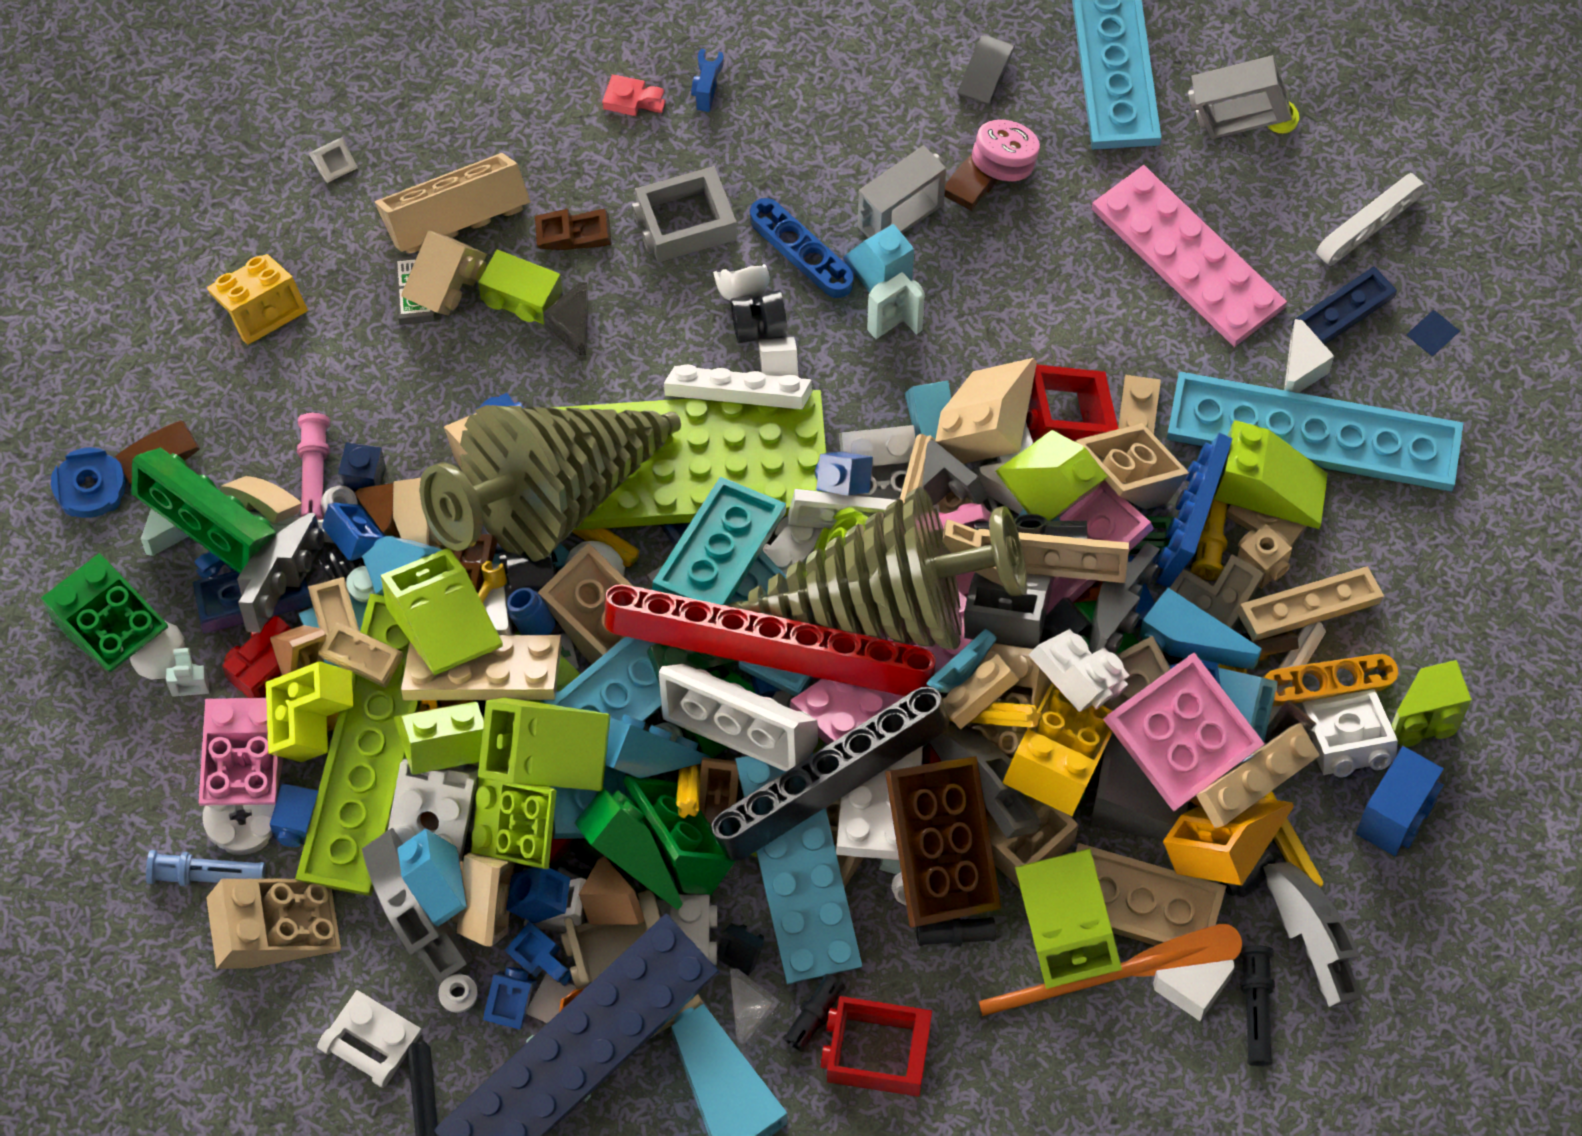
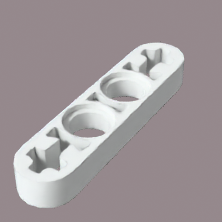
[1316,173,1426,266]

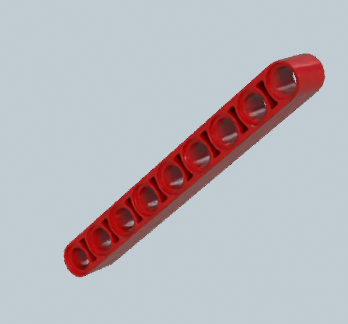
[604,584,936,696]

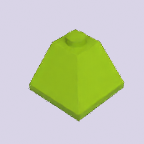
[995,430,1108,521]

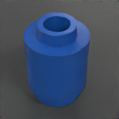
[507,588,555,635]

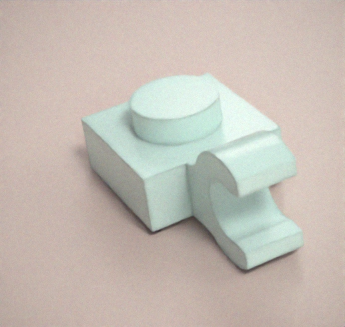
[166,648,209,697]

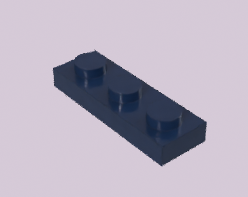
[1292,266,1397,345]

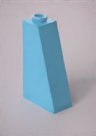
[672,1004,787,1136]

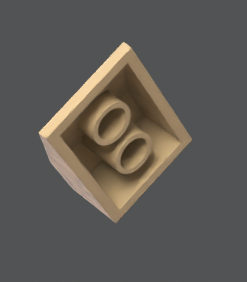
[935,358,1037,464]
[1075,423,1189,510]
[538,543,633,664]
[452,853,515,946]

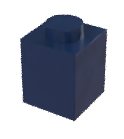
[338,442,386,493]

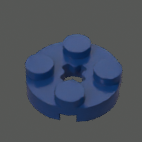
[51,447,126,518]

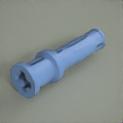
[146,850,266,886]

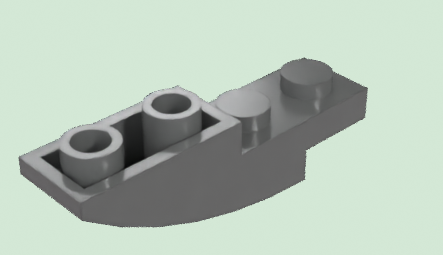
[237,513,324,633]
[1089,543,1160,654]
[929,721,1042,839]
[362,828,473,983]
[1263,862,1362,1007]

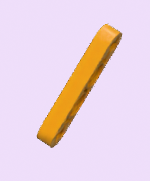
[1263,654,1398,706]

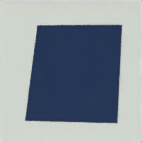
[1406,309,1460,357]

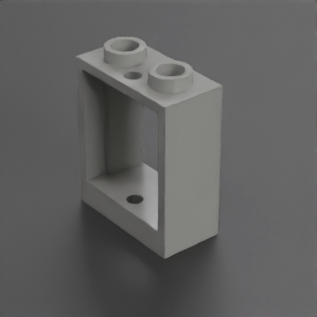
[1188,55,1292,139]
[858,145,946,238]
[631,166,737,263]

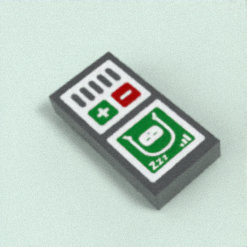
[394,256,435,325]

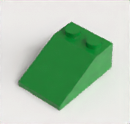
[574,787,683,910]

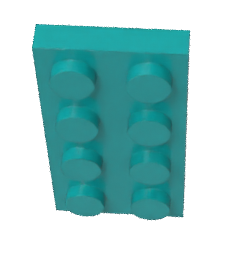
[652,477,786,606]

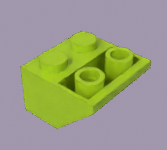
[1391,660,1472,747]

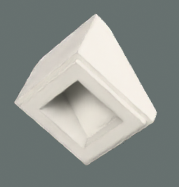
[309,137,358,183]

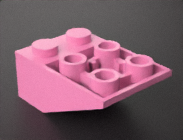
[199,698,283,806]

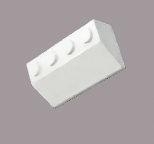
[659,664,818,771]

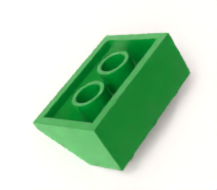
[623,776,735,895]

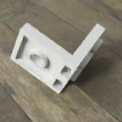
[388,758,479,861]

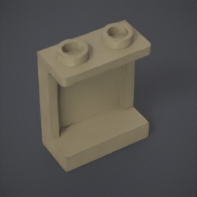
[561,890,662,990]

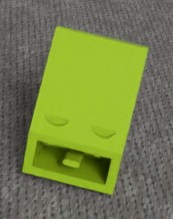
[380,548,503,676]
[478,697,611,791]
[471,777,557,869]
[1015,848,1122,989]

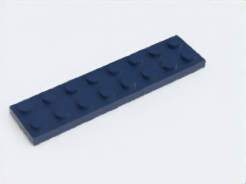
[434,913,720,1136]

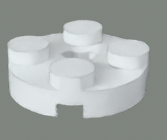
[203,805,275,855]

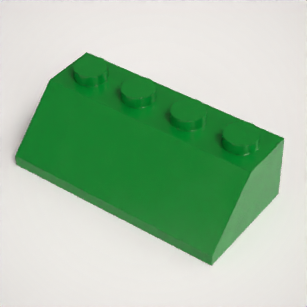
[131,447,276,574]

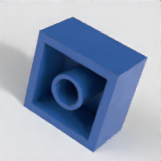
[1355,746,1444,857]

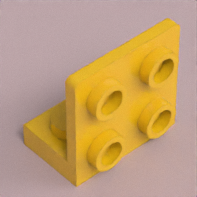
[207,254,308,345]

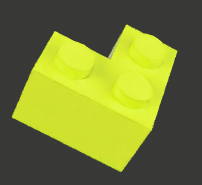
[266,661,353,762]

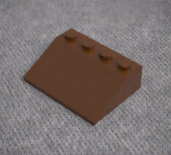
[885,756,1001,927]

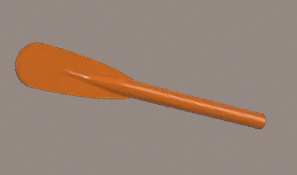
[978,924,1242,1016]

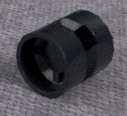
[731,290,788,344]

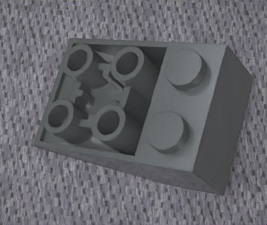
[964,572,1055,648]

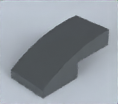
[957,35,1015,106]

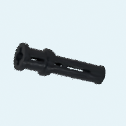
[1239,945,1275,1066]

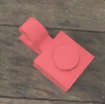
[602,74,666,116]

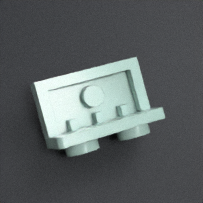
[867,272,925,339]

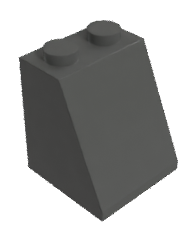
[1090,733,1192,840]

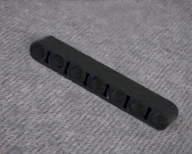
[712,687,949,860]

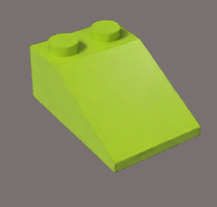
[1214,420,1328,529]

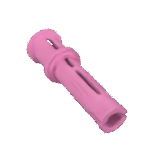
[297,413,330,520]

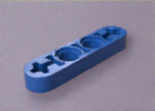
[750,198,853,298]

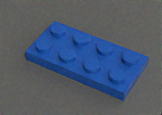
[1156,433,1233,588]

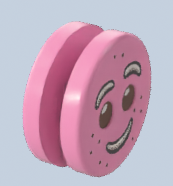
[972,120,1040,181]

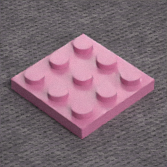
[1103,653,1265,812]

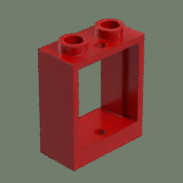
[1026,364,1119,443]
[820,996,932,1097]

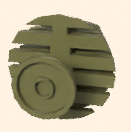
[419,405,681,562]
[728,487,1027,650]

